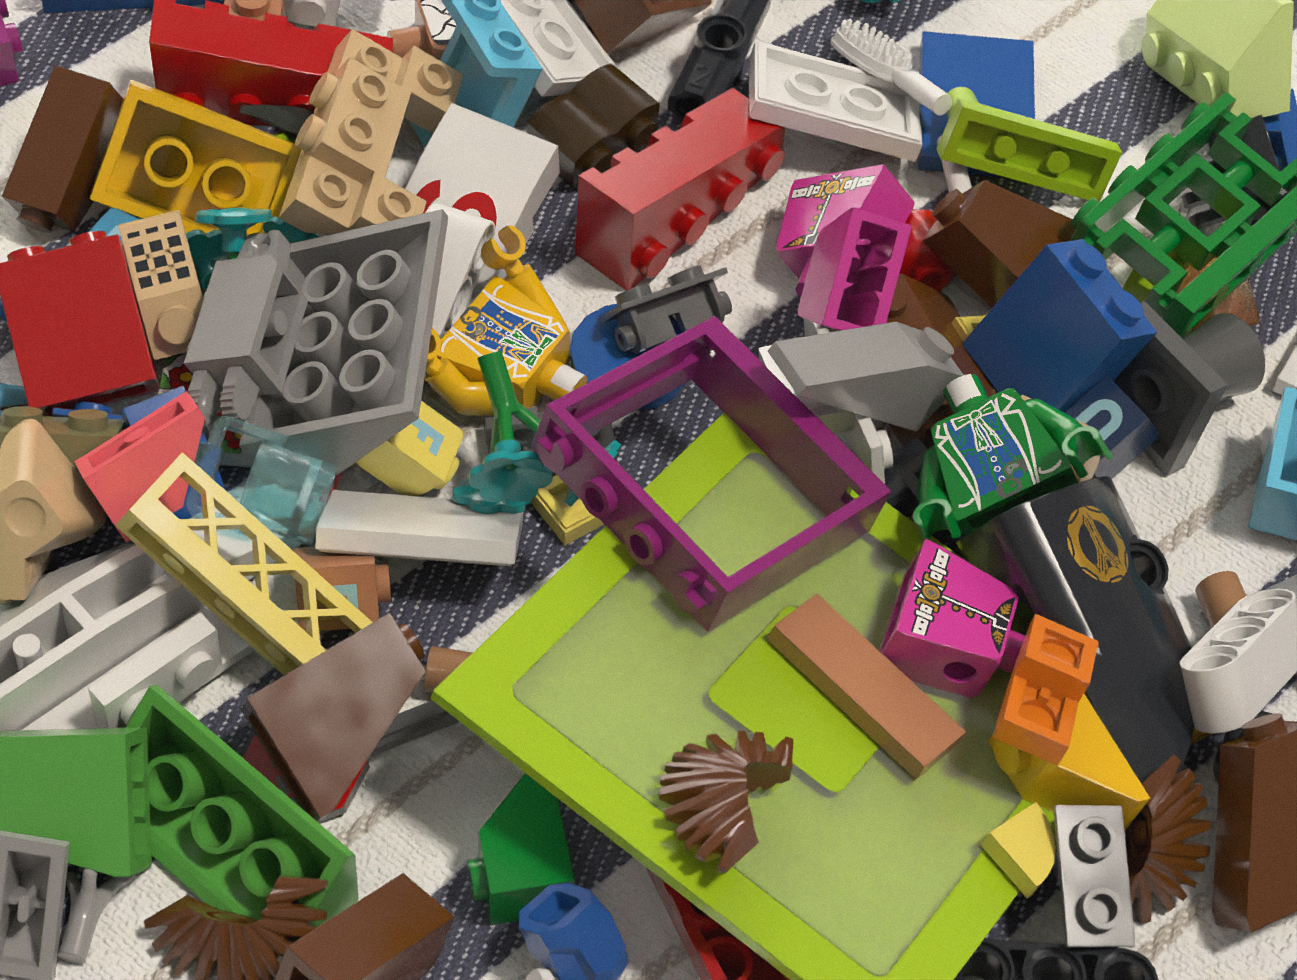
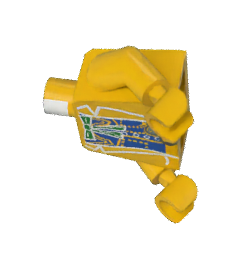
[424,225,588,416]

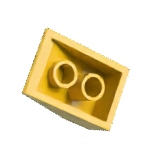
[90,79,301,235]

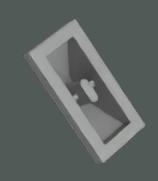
[0,830,70,980]

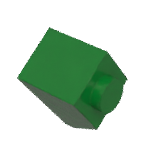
[467,773,575,926]

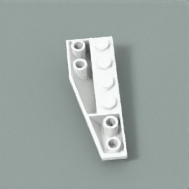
[0,482,320,731]

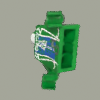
[913,374,1113,543]

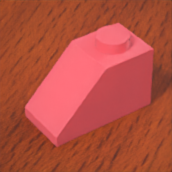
[74,391,205,543]

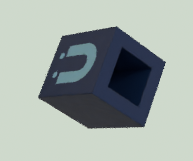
[1065,375,1160,479]

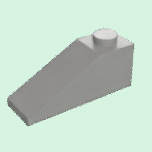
[767,322,964,432]

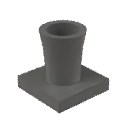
[1114,301,1265,476]

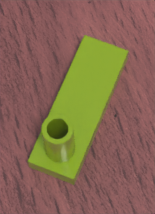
[936,87,1123,202]

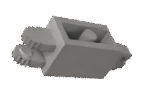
[184,230,308,426]

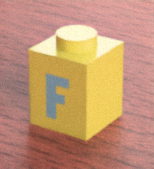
[355,401,465,496]

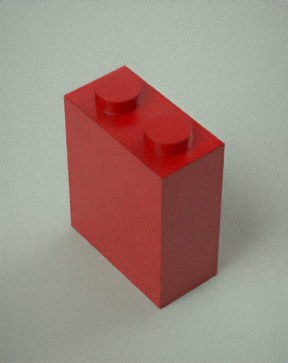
[0,231,160,417]

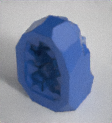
[519,883,629,980]

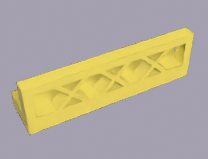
[115,452,373,675]

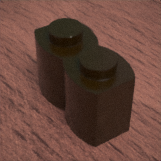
[527,64,660,189]

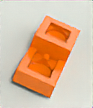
[993,614,1099,766]

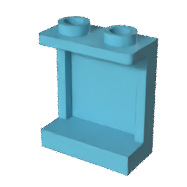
[409,0,543,148]

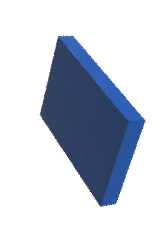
[918,31,1035,177]

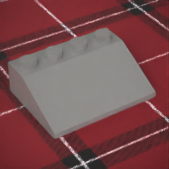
[239,209,448,486]

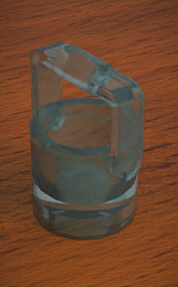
[186,416,339,546]

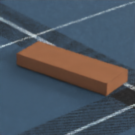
[767,593,966,780]

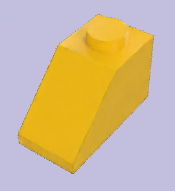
[988,694,1150,831]

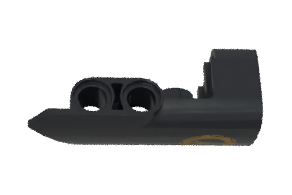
[956,476,1194,784]

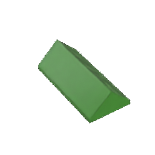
[126,685,359,941]

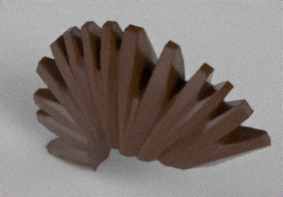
[659,731,793,874]
[1125,754,1211,924]
[144,875,328,980]

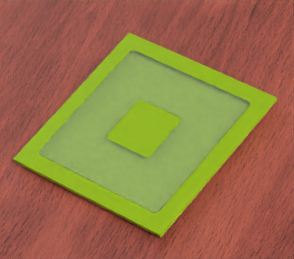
[430,412,1056,980]

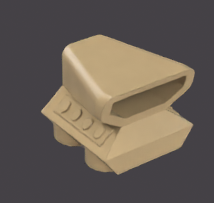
[0,419,108,605]

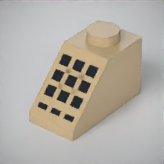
[118,210,203,360]

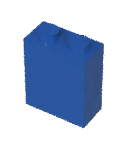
[962,239,1158,413]

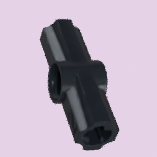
[668,0,771,124]

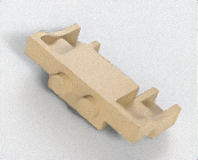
[279,29,464,235]

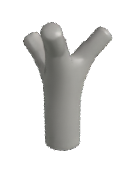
[58,868,136,964]

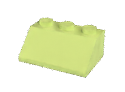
[1141,0,1294,118]

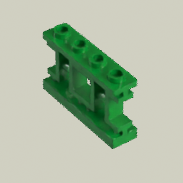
[1070,92,1297,338]

